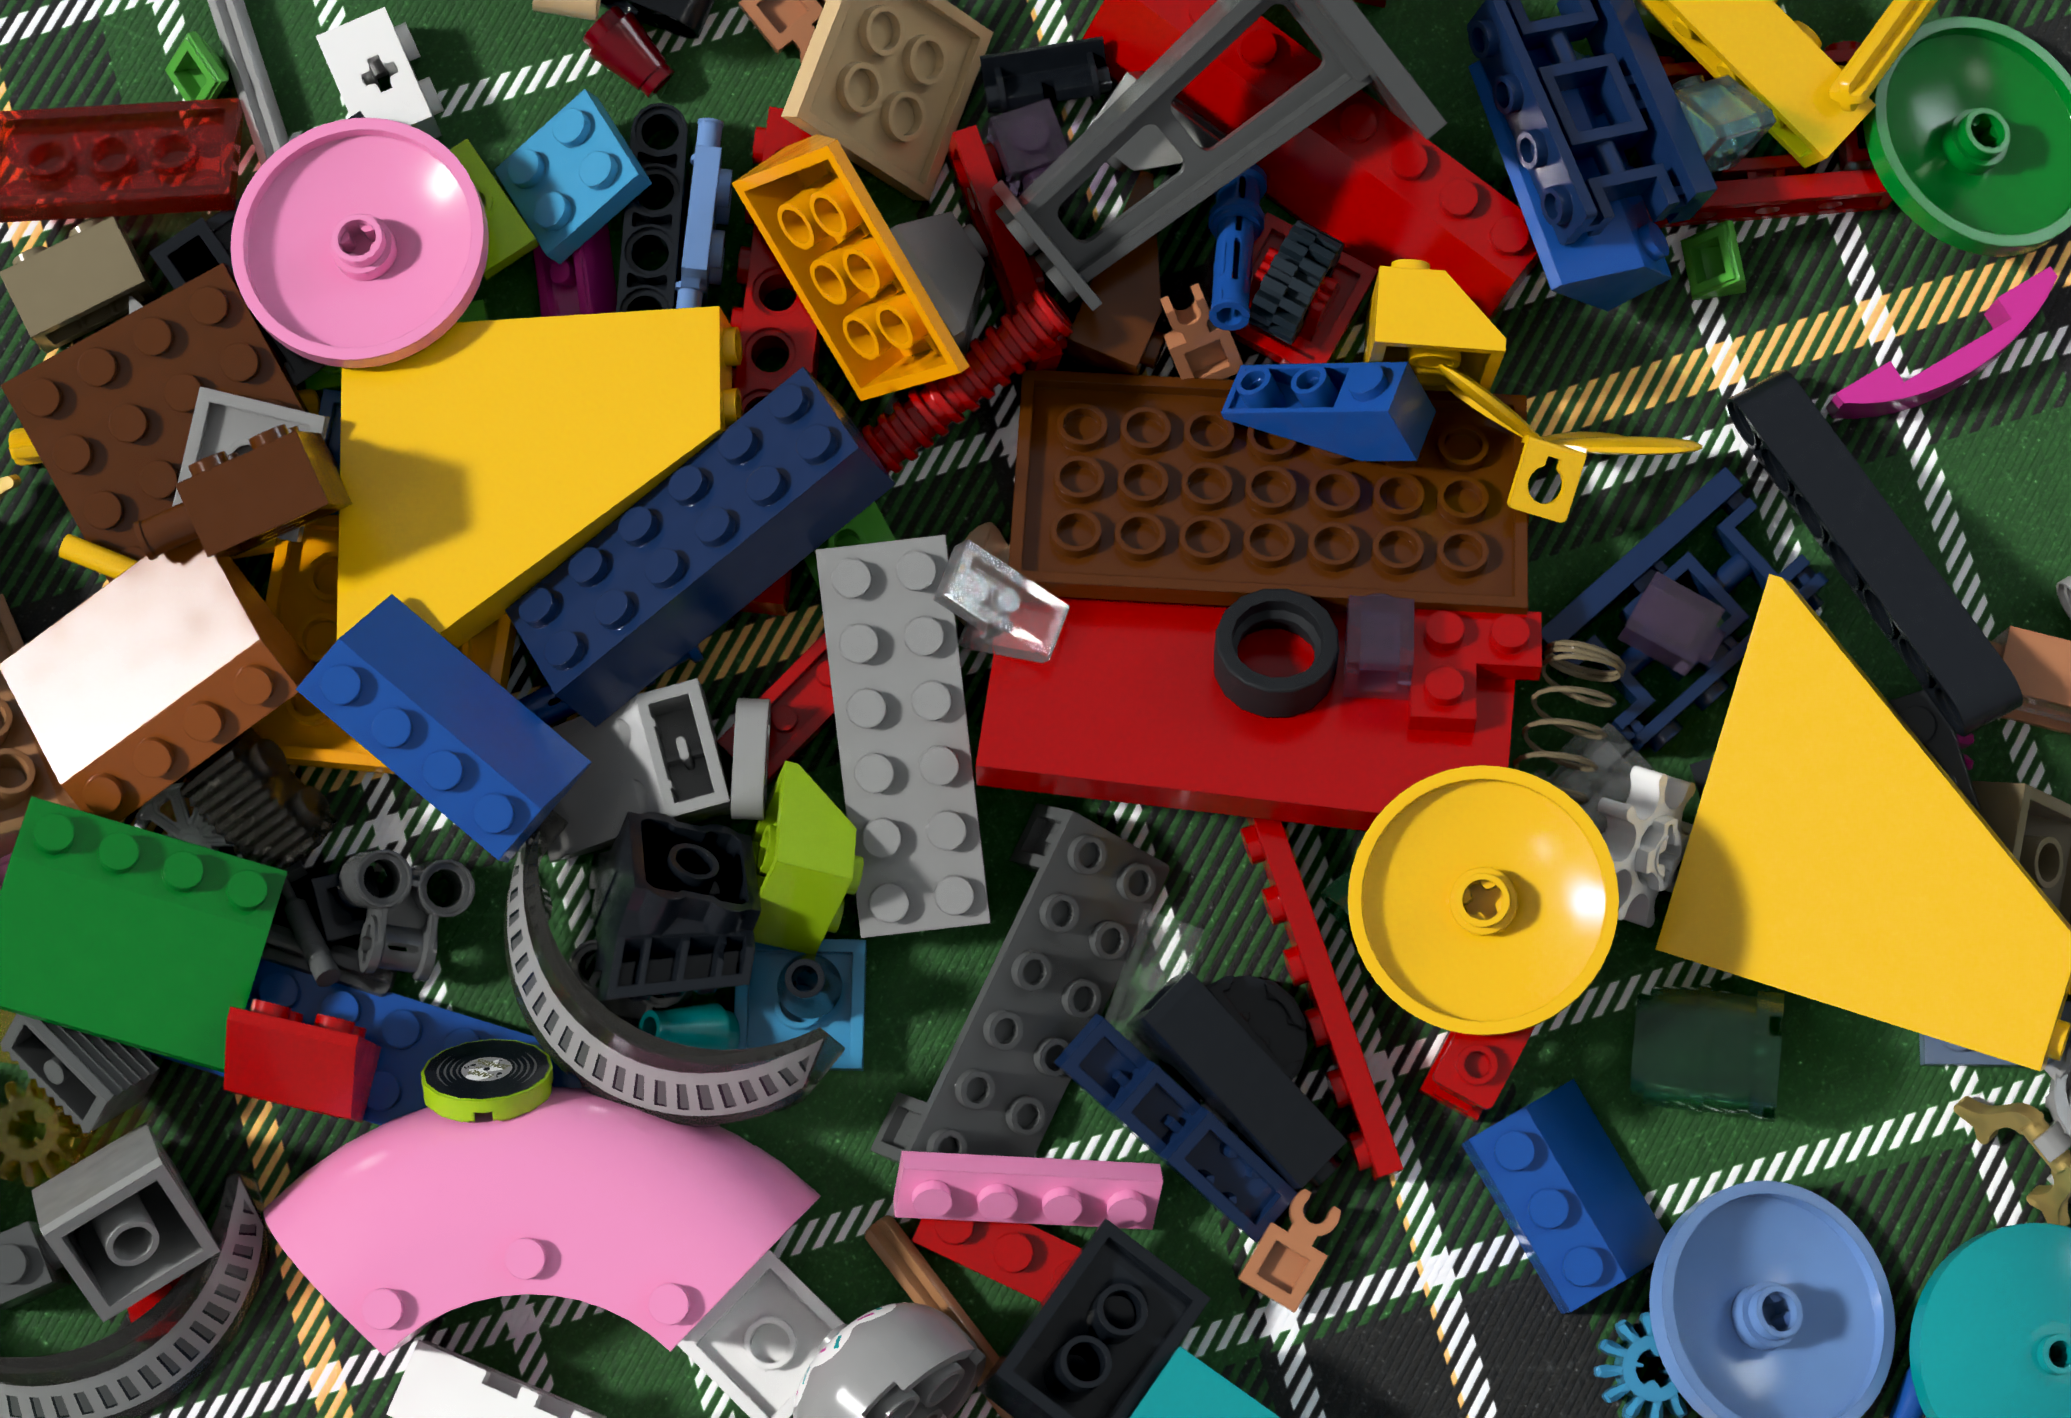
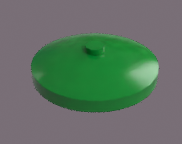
[1863,16,2071,257]

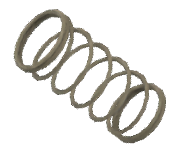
[1513,640,1626,805]

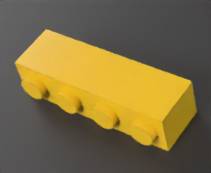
[1637,0,1876,168]

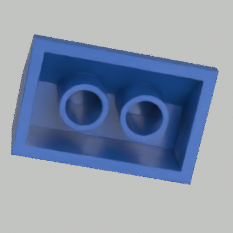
[1461,1079,1666,1314]

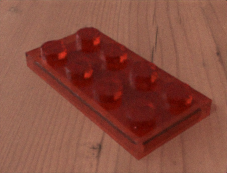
[0,98,244,223]

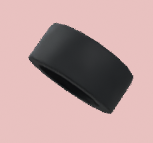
[1214,589,1339,717]

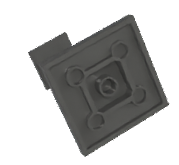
[992,0,1447,311]

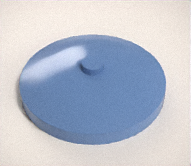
[1649,1180,1896,1418]

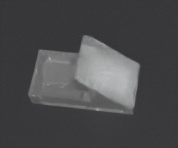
[933,539,1070,663]

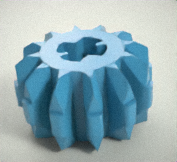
[1594,1312,1687,1418]

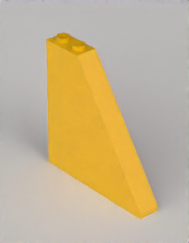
[337,306,742,649]
[1655,574,2071,1071]

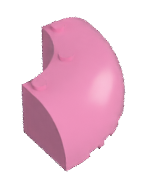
[263,1086,821,1356]

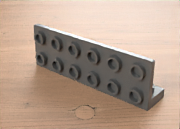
[870,803,1170,1164]

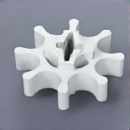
[1598,765,1696,928]

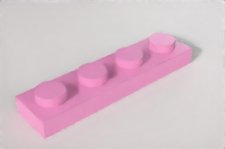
[893,1151,1163,1230]

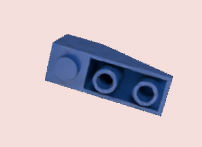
[1221,361,1436,461]

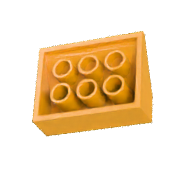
[732,134,970,401]

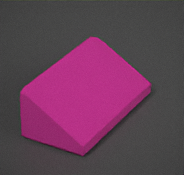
[532,223,617,317]

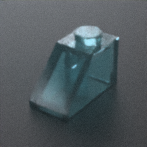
[1672,75,1776,173]

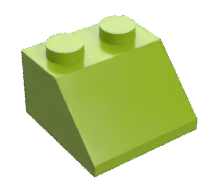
[751,761,864,954]

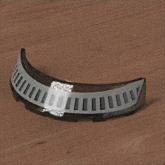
[504,810,845,1127]
[0,1170,273,1418]

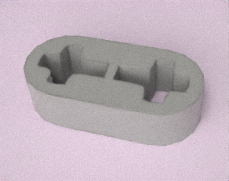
[731,698,771,820]

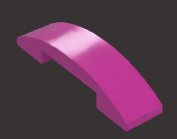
[1826,266,2058,419]

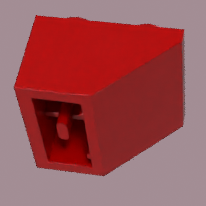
[223,999,381,1123]

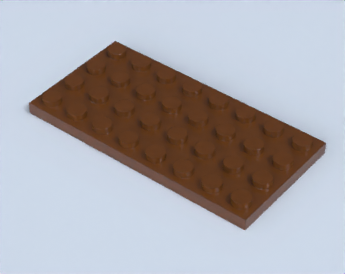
[1007,369,1528,616]

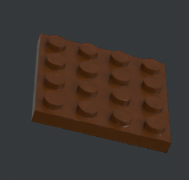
[0,263,340,582]

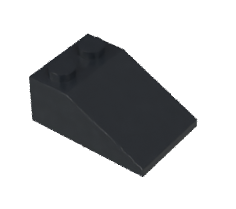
[977,1219,1211,1418]

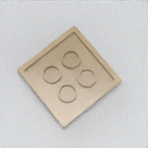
[781,0,993,201]

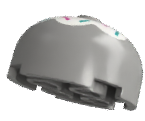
[793,1302,986,1418]

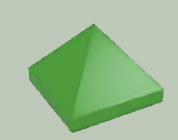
[165,31,229,119]

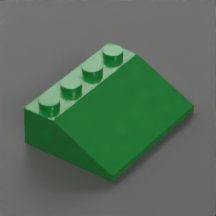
[0,796,288,1073]

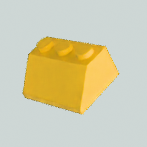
[1363,259,1506,391]

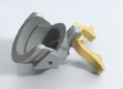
[1953,1043,2071,1227]

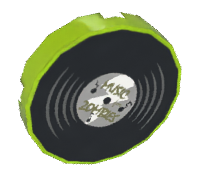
[421,1039,554,1123]

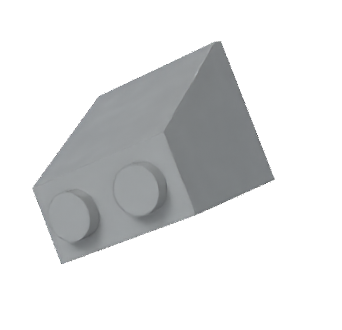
[31,1122,221,1323]

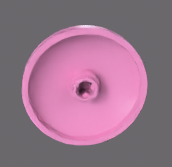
[231,118,489,368]

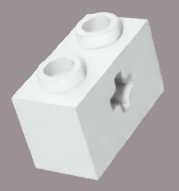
[316,7,444,138]

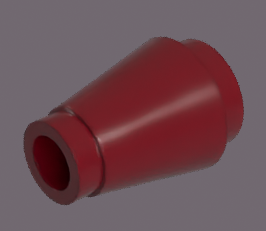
[582,5,675,98]

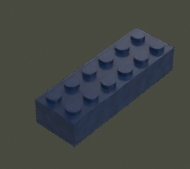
[505,367,895,727]

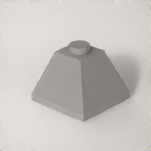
[890,211,989,354]

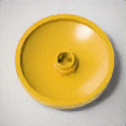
[1348,765,1619,1036]

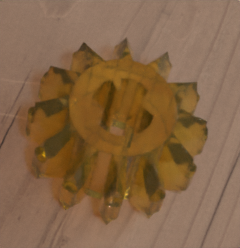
[0,1079,93,1188]

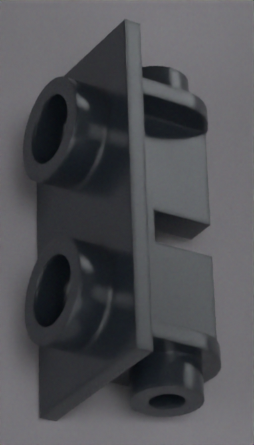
[980,36,1112,115]

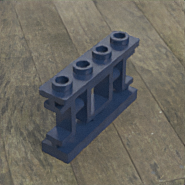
[1467,0,1718,245]
[1542,467,1829,756]

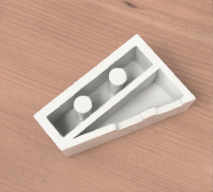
[386,1340,607,1418]

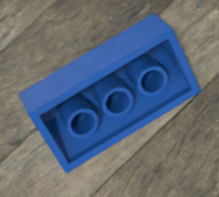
[1468,48,1672,311]
[295,594,593,863]

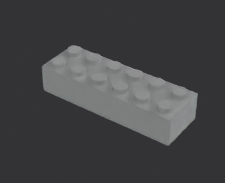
[815,535,990,938]

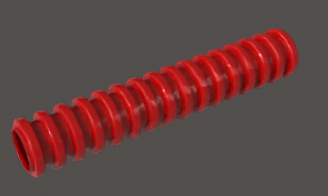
[862,288,1073,474]

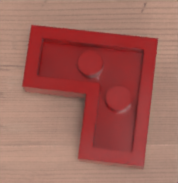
[1408,609,1542,733]

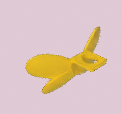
[1438,364,1703,523]

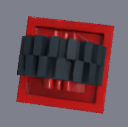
[1230,212,1378,364]

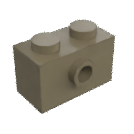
[0,216,159,354]

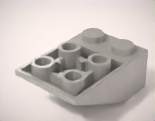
[540,678,731,863]

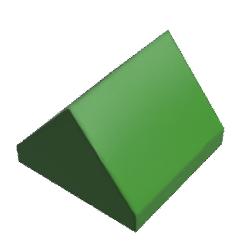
[1680,220,1746,300]

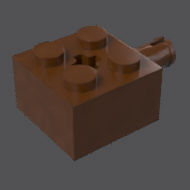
[133,424,352,560]

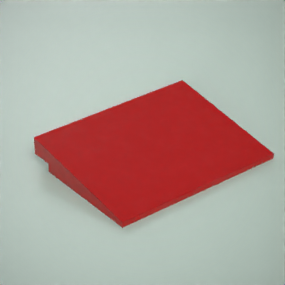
[975,513,1529,831]

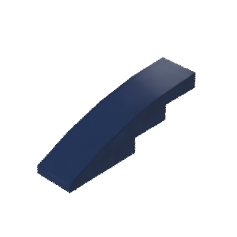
[1054,1014,1297,1243]

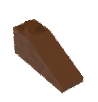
[1067,170,1166,375]

